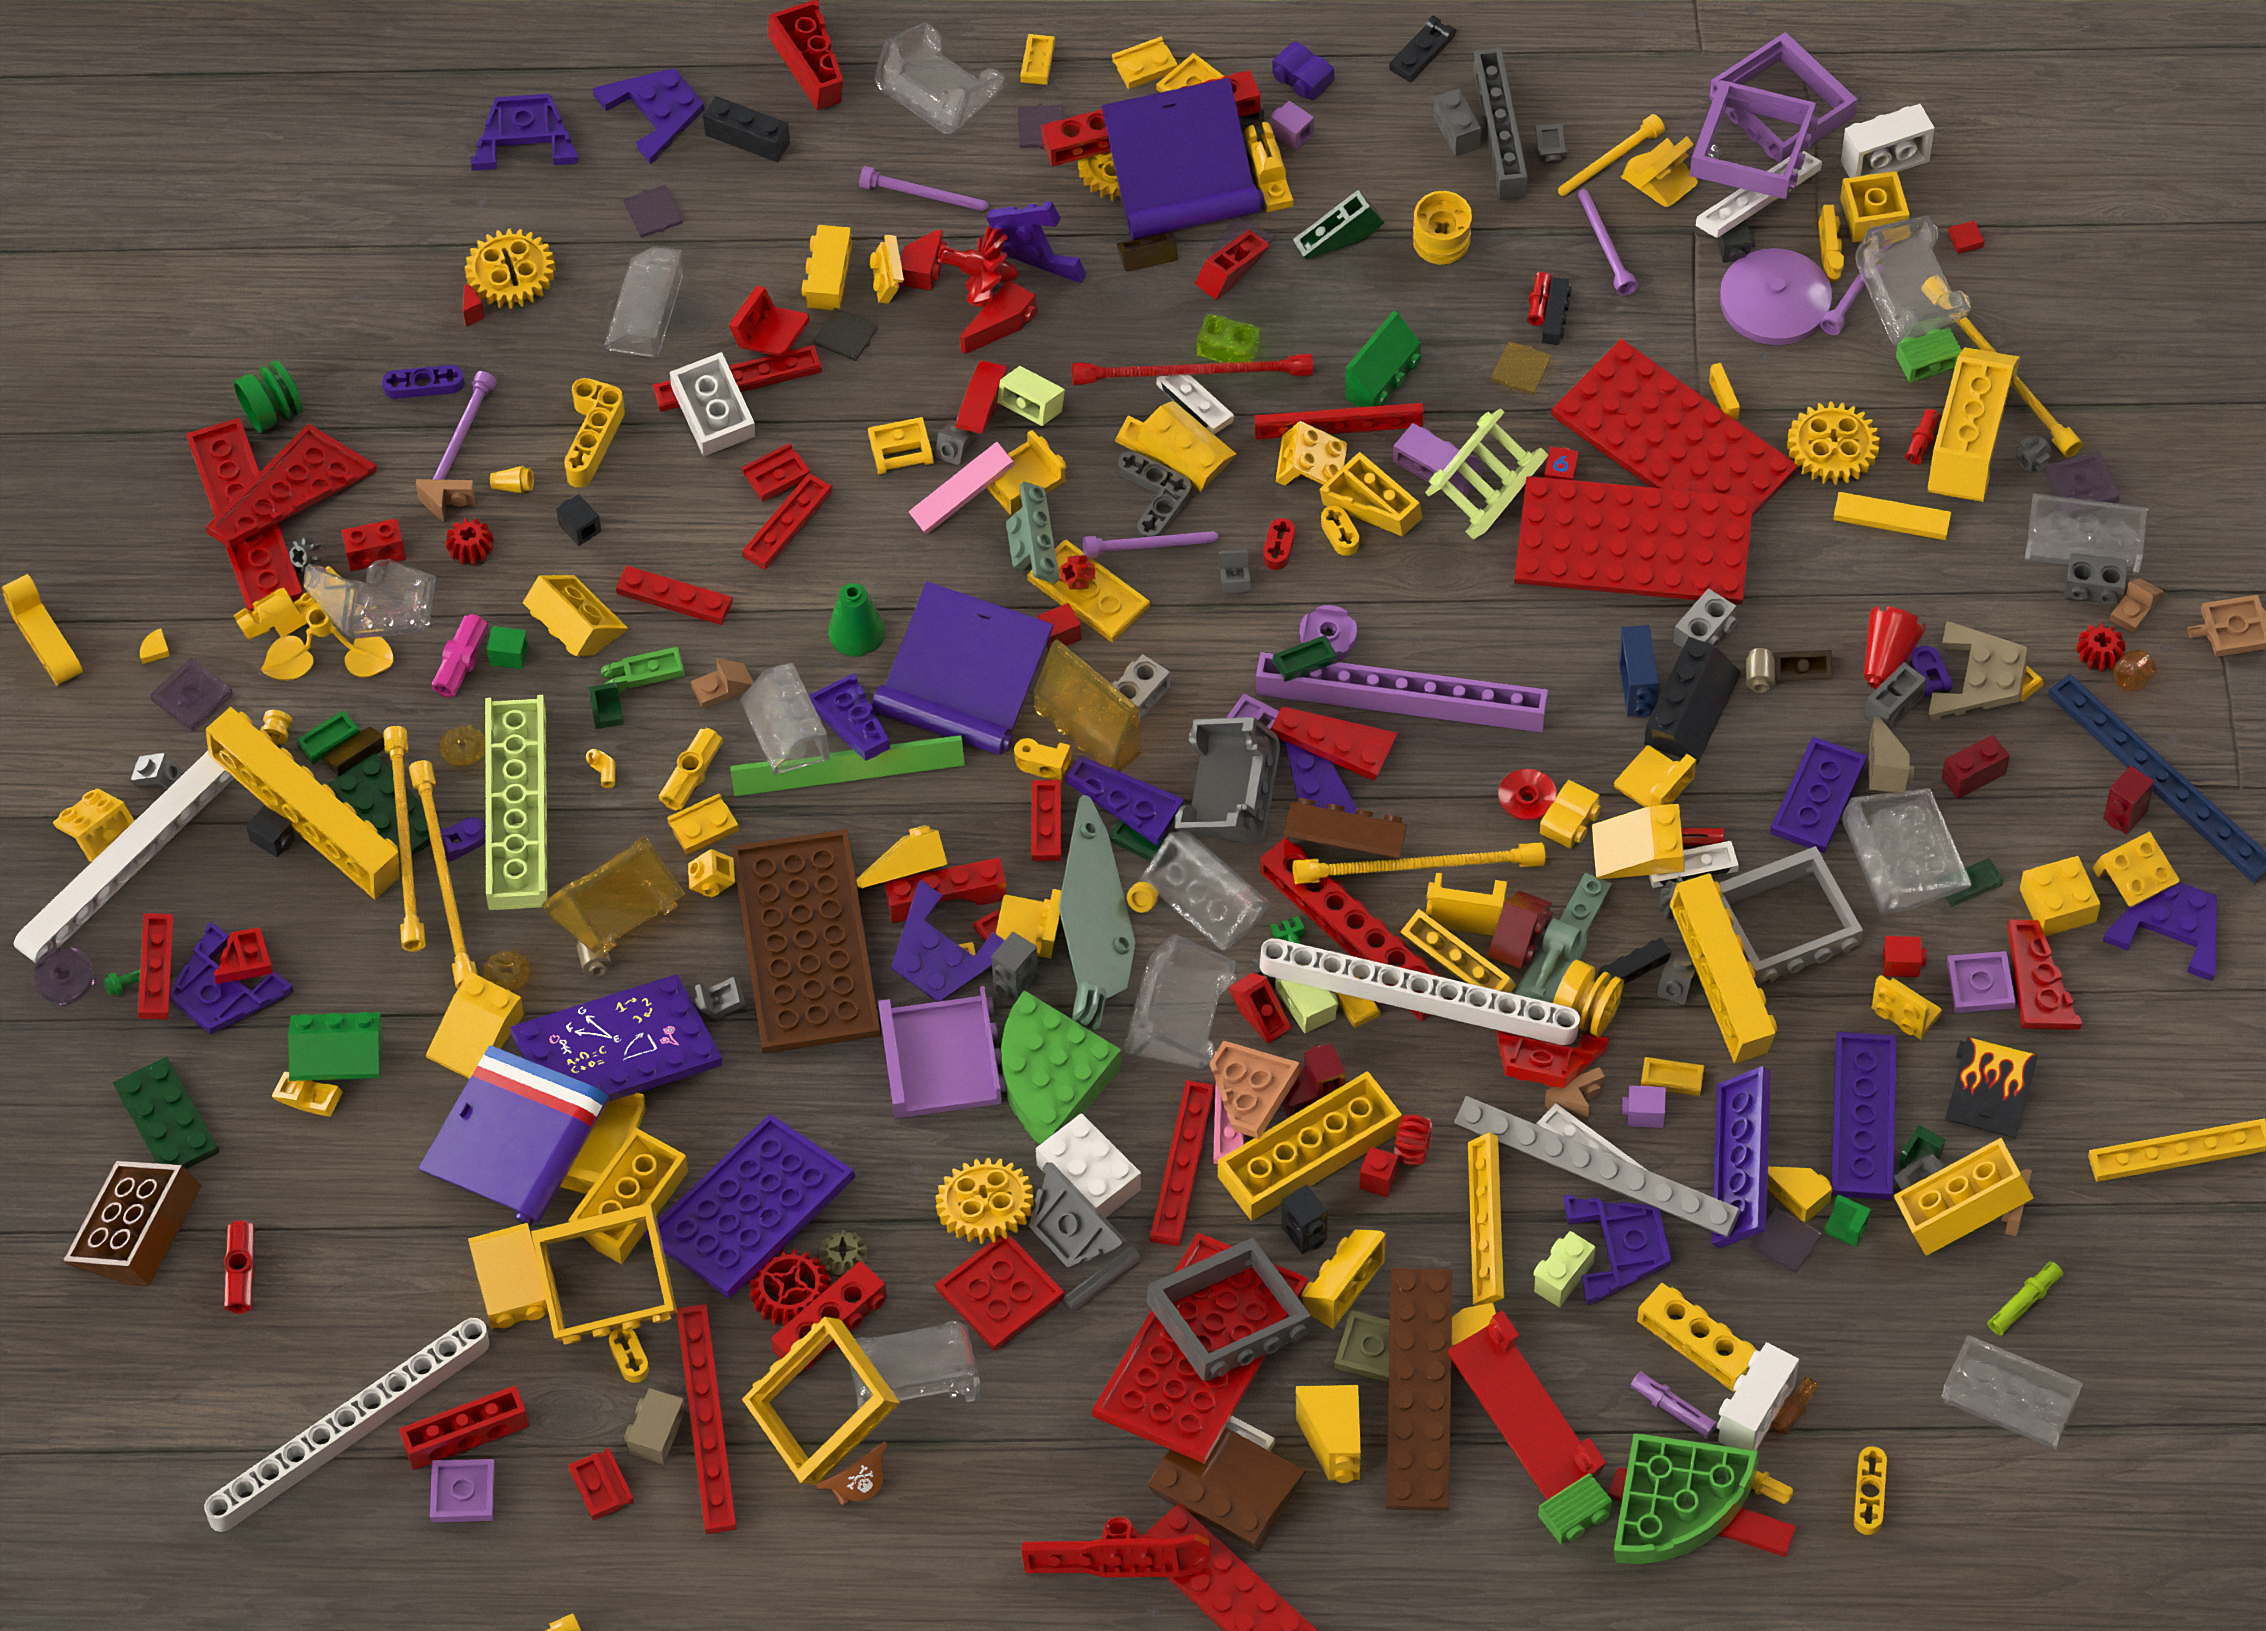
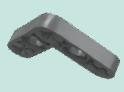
[1118,451,1192,538]

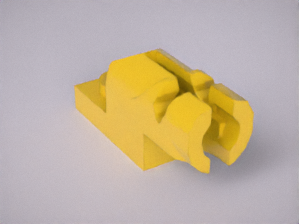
[1245,122,1293,212]
[233,587,331,640]

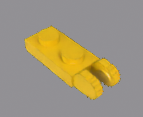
[1818,204,1844,283]

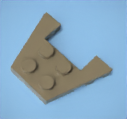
[1928,622,2029,721]

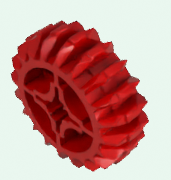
[749,1248,831,1327]

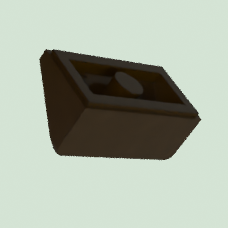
[1117,232,1178,271]
[1772,650,1833,681]
[322,726,385,777]

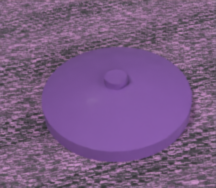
[1720,248,1832,345]

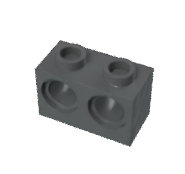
[2064,553,2128,604]
[1864,662,1927,730]
[991,931,1039,1001]

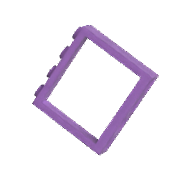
[1710,32,1857,163]
[1690,80,1819,199]

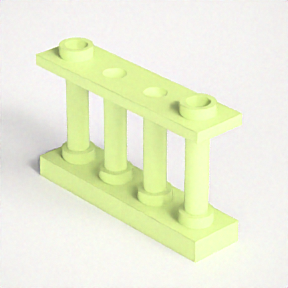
[1425,408,1549,539]

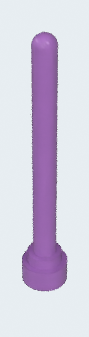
[859,166,988,211]
[1578,189,1638,296]
[1820,235,1893,335]
[432,371,497,480]
[1082,531,1218,559]

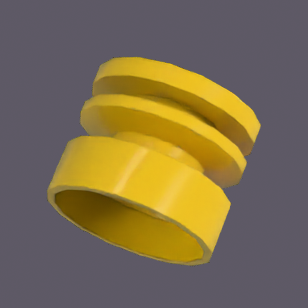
[1413,191,1472,265]
[1553,959,1624,1037]

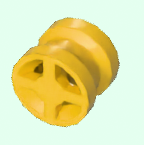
[260,710,293,745]

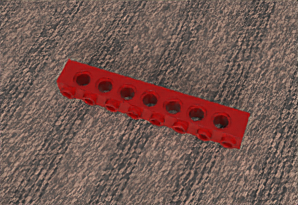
[1041,70,1261,167]
[1260,837,1448,1022]

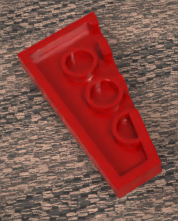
[1271,706,1398,781]

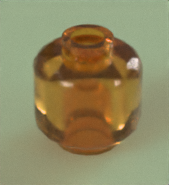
[2113,649,2157,692]

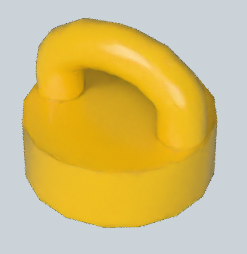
[1127,882,1159,913]

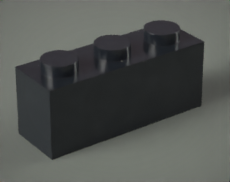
[703,96,790,163]

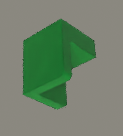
[487,626,529,669]
[1824,1195,1871,1247]

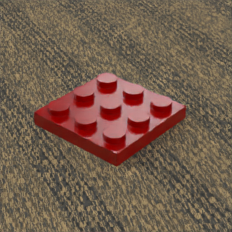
[935,1233,1065,1352]

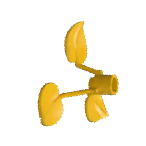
[261,566,394,681]

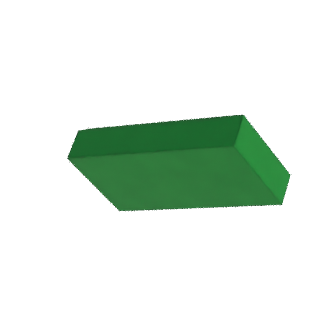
[296,710,360,765]

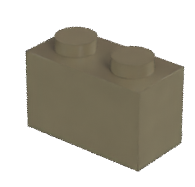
[624,1388,686,1465]

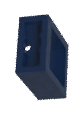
[1618,625,1659,717]

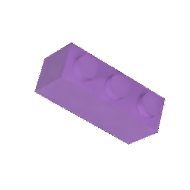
[1393,423,1483,498]

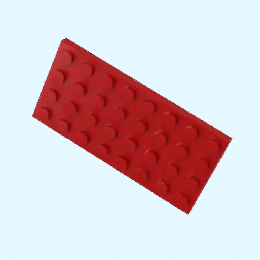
[1550,338,1798,517]
[1514,476,1754,605]
[1092,1233,1308,1464]

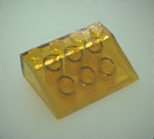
[1034,639,1141,772]

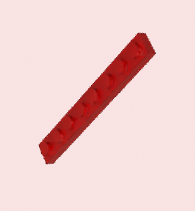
[677,1304,737,1534]

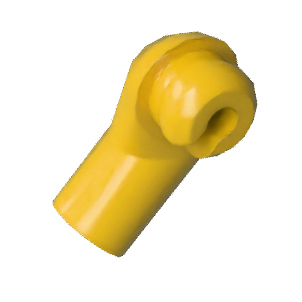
[586,749,616,788]

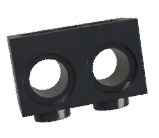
[1282,1184,1328,1254]

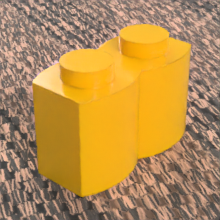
[1540,780,1602,849]

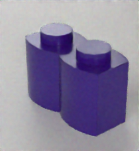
[1272,41,1335,100]

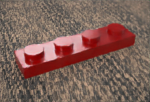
[742,473,833,570]
[616,565,733,625]
[138,913,173,1019]

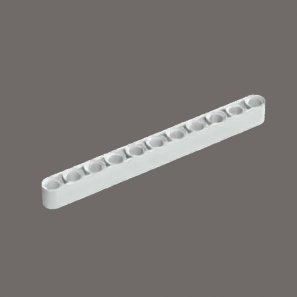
[14,751,234,964]
[1260,939,1580,1045]
[204,1318,489,1532]

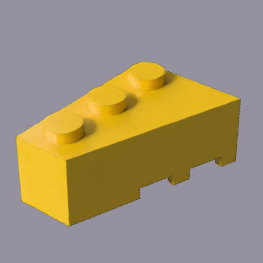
[1319,452,1423,537]

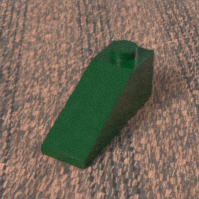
[1293,189,1384,259]

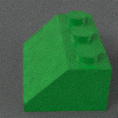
[1345,311,1422,408]
[288,1012,384,1081]

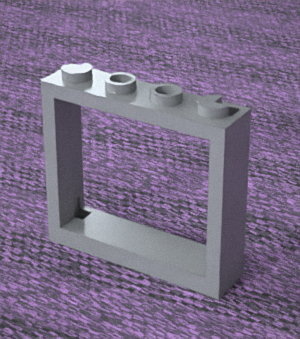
[1719,846,1863,985]

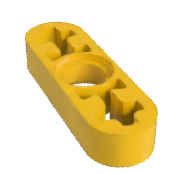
[1854,1446,1887,1535]

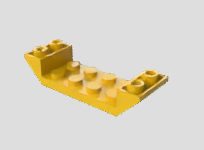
[1928,347,2020,502]

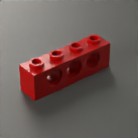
[771,1261,887,1375]
[399,1385,530,1470]

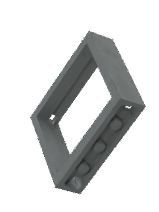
[1147,1238,1311,1382]

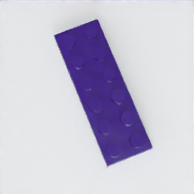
[1831,1032,1896,1200]
[1711,1066,1771,1248]

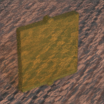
[1491,341,1552,395]

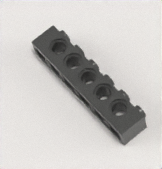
[1473,48,1527,200]

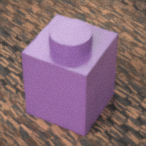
[1271,101,1314,150]
[1622,1085,1666,1128]

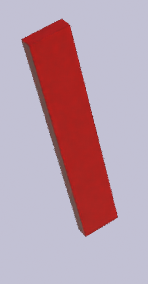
[652,345,822,412]
[1254,403,1424,440]
[1150,1080,1216,1247]
[1608,1467,1796,1557]

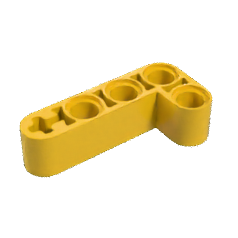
[564,378,625,488]
[1,574,83,686]

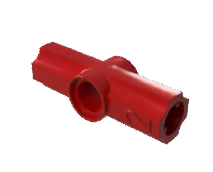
[224,1220,255,1314]

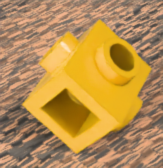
[688,849,735,898]

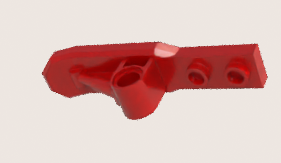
[1021,1517,1212,1577]

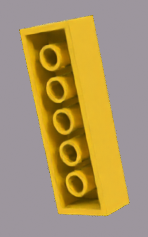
[1670,873,1777,1064]
[1217,1071,1402,1222]

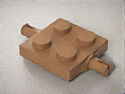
[2188,595,2266,657]

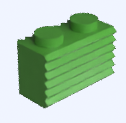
[1896,328,1962,383]
[1538,1473,1612,1544]

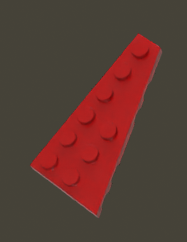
[206,423,377,547]

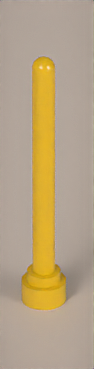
[1558,114,1665,196]

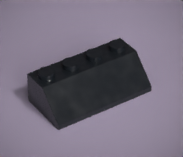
[1644,637,1741,764]

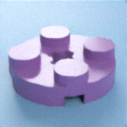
[1300,605,1357,659]

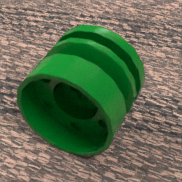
[233,360,303,433]

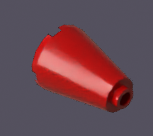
[1864,606,1926,689]

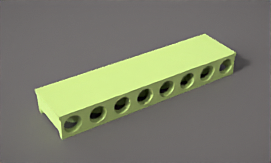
[485,695,548,910]

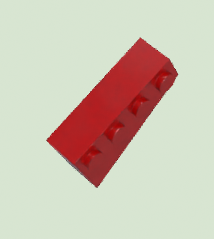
[768,0,843,111]

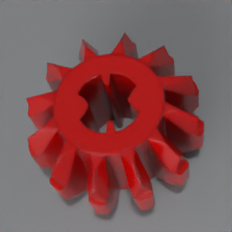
[445,517,494,566]
[2076,622,2126,673]
[1394,1114,1432,1166]

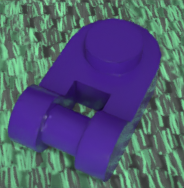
[1910,646,1952,698]
[440,818,486,861]

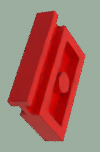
[741,443,811,502]
[568,1447,634,1521]

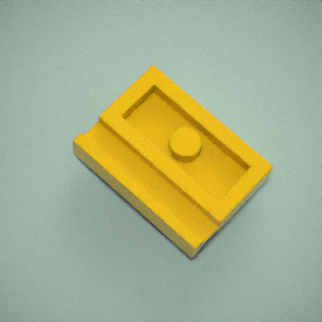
[1112,36,1178,89]
[870,235,904,304]
[667,793,739,855]

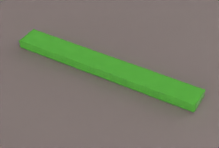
[730,735,965,796]

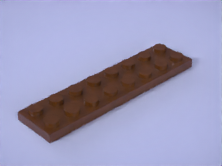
[1386,1268,1453,1511]

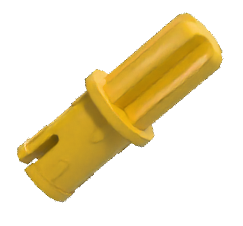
[1752,1471,1793,1504]

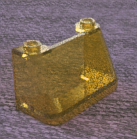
[542,836,685,955]

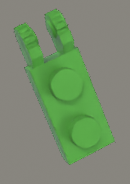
[601,647,685,692]

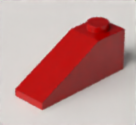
[1195,229,1270,300]
[960,280,1038,354]

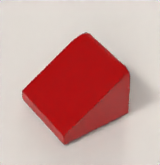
[463,284,484,327]

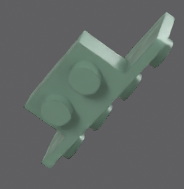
[1006,481,1059,584]

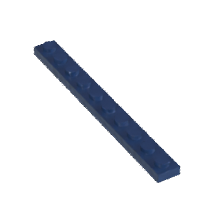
[2048,673,2266,884]

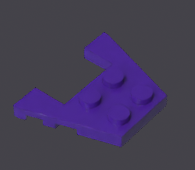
[592,68,705,164]
[471,94,578,171]
[986,201,1087,283]
[891,880,1005,1002]
[2103,882,2217,981]
[169,921,294,1035]
[1563,1195,1671,1305]

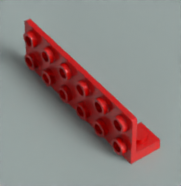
[1447,1310,1606,1500]

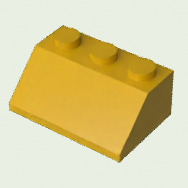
[1137,401,1237,493]
[523,575,628,657]
[1301,1230,1386,1329]

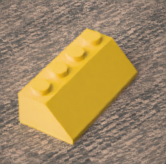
[568,1127,688,1264]
[1893,1138,2034,1256]

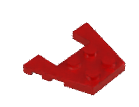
[1494,1029,1609,1088]

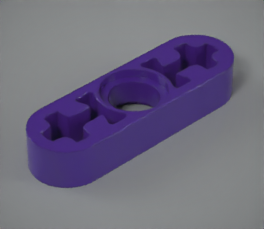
[382,365,464,399]

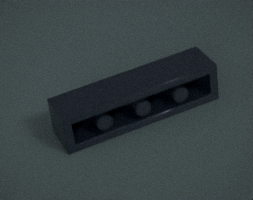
[1542,277,1572,345]
[1598,938,1671,985]

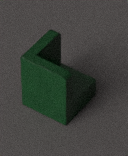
[588,682,624,729]
[1899,1125,1946,1169]

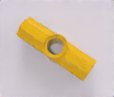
[659,728,723,811]

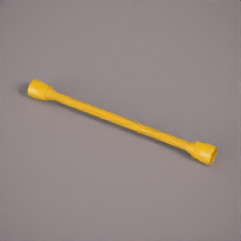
[1921,276,2083,458]
[383,726,426,952]
[409,760,478,989]
[1293,842,1545,884]

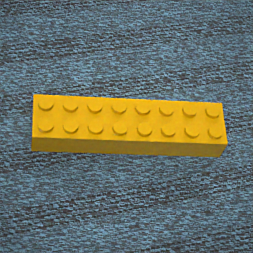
[206,707,400,900]

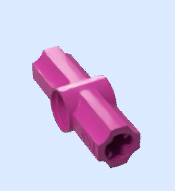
[431,614,488,698]

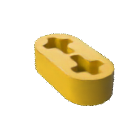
[1321,506,1359,556]
[609,1326,649,1383]

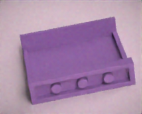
[878,986,1006,1118]

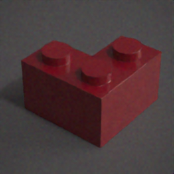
[1488,890,1553,969]
[1281,1043,1346,1118]

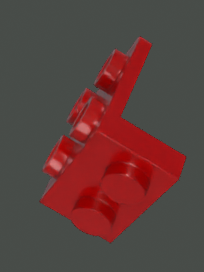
[728,286,810,357]

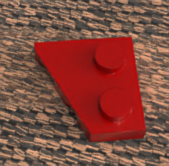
[214,927,272,984]

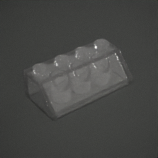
[604,246,685,358]
[740,662,830,775]
[1141,831,1270,951]

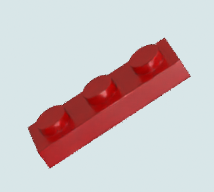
[1031,780,1061,861]

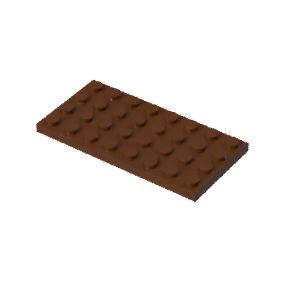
[732,829,881,1053]

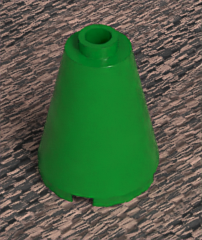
[828,583,885,657]

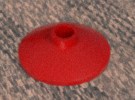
[1498,769,1557,820]

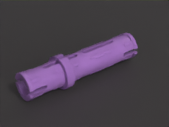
[1630,1371,1718,1439]

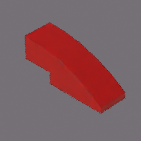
[955,360,1007,434]

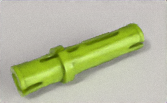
[1987,1261,2063,1336]

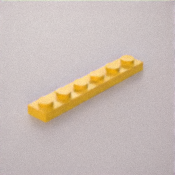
[2088,1118,2266,1182]
[1468,1132,1504,1306]

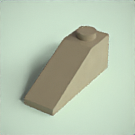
[1869,716,1914,794]

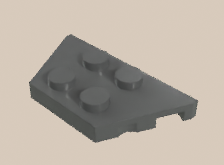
[1029,1162,1128,1268]

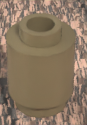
[1746,648,1775,693]
[577,932,612,977]

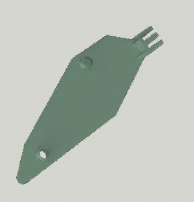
[1059,795,1136,1030]

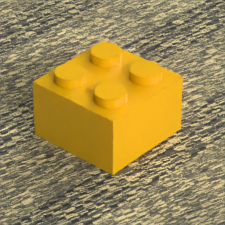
[1840,171,1910,242]
[2019,856,2100,937]

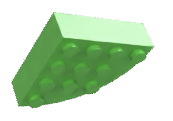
[1001,990,1122,1145]
[1614,1433,1759,1564]

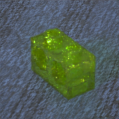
[1196,313,1260,364]

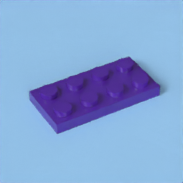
[1770,736,1867,853]

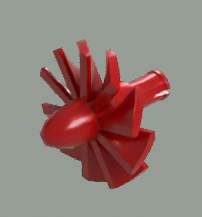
[938,226,1019,307]

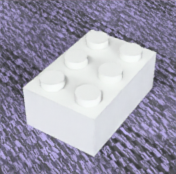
[1841,104,1934,178]
[670,352,755,457]
[1036,1113,1142,1218]
[1717,1342,1799,1451]

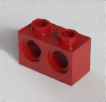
[341,518,406,572]

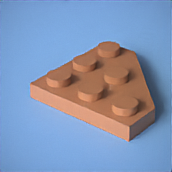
[1209,1040,1302,1139]

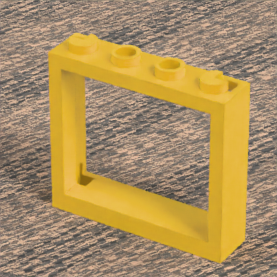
[531,1203,677,1345]
[742,1317,900,1485]

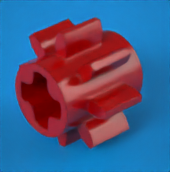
[1061,555,1096,590]

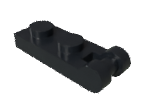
[1389,15,1456,83]

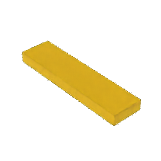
[1833,492,1951,541]

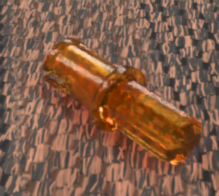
[1771,1377,1819,1435]

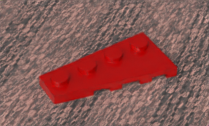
[2007,919,2082,1030]

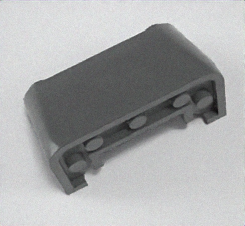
[1175,717,1280,843]

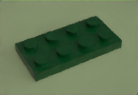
[328,752,442,865]
[113,1056,219,1169]

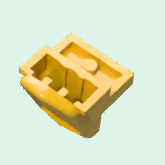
[1620,136,1698,207]

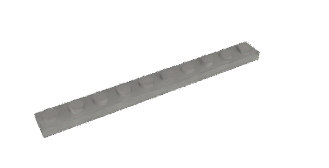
[1454,1096,1741,1238]

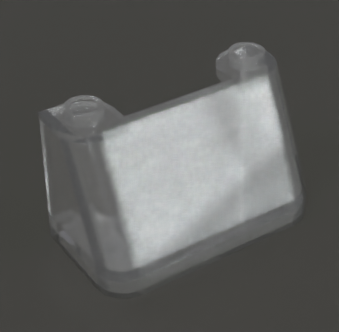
[874,22,1006,134]
[1856,215,1971,345]
[304,559,436,639]
[1124,934,1236,1069]
[849,1321,981,1410]

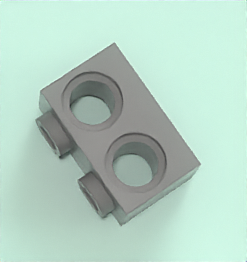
[1673,588,1737,648]
[1107,654,1170,726]

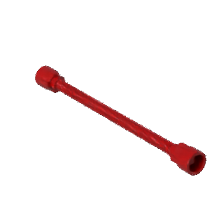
[1071,354,1313,385]

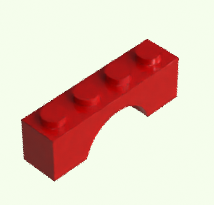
[885,857,1007,924]

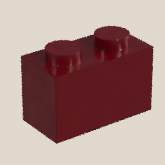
[1941,734,2010,799]
[2103,765,2155,835]

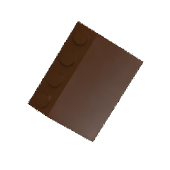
[63,1161,202,1286]
[1147,1427,1306,1552]

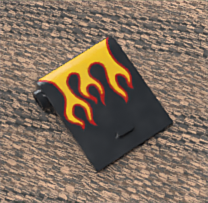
[1945,1036,2038,1138]

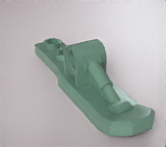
[1513,873,1612,1020]

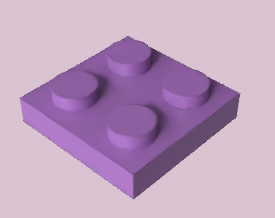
[1946,951,2015,1013]
[430,1459,495,1522]

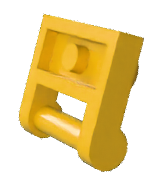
[868,417,934,475]

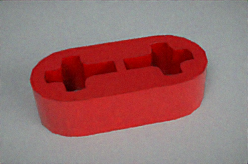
[1263,518,1295,570]

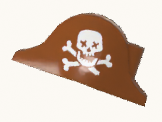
[815,1441,887,1505]

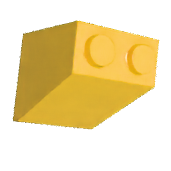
[468,1223,549,1329]
[1296,1385,1361,1483]

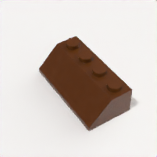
[1283,798,1407,859]

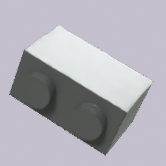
[1433,88,1481,157]

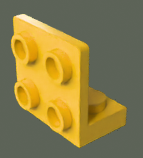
[1275,421,1347,486]
[1614,745,1696,808]
[53,789,135,862]
[2092,831,2179,907]
[996,889,1061,959]
[1871,975,1942,1040]

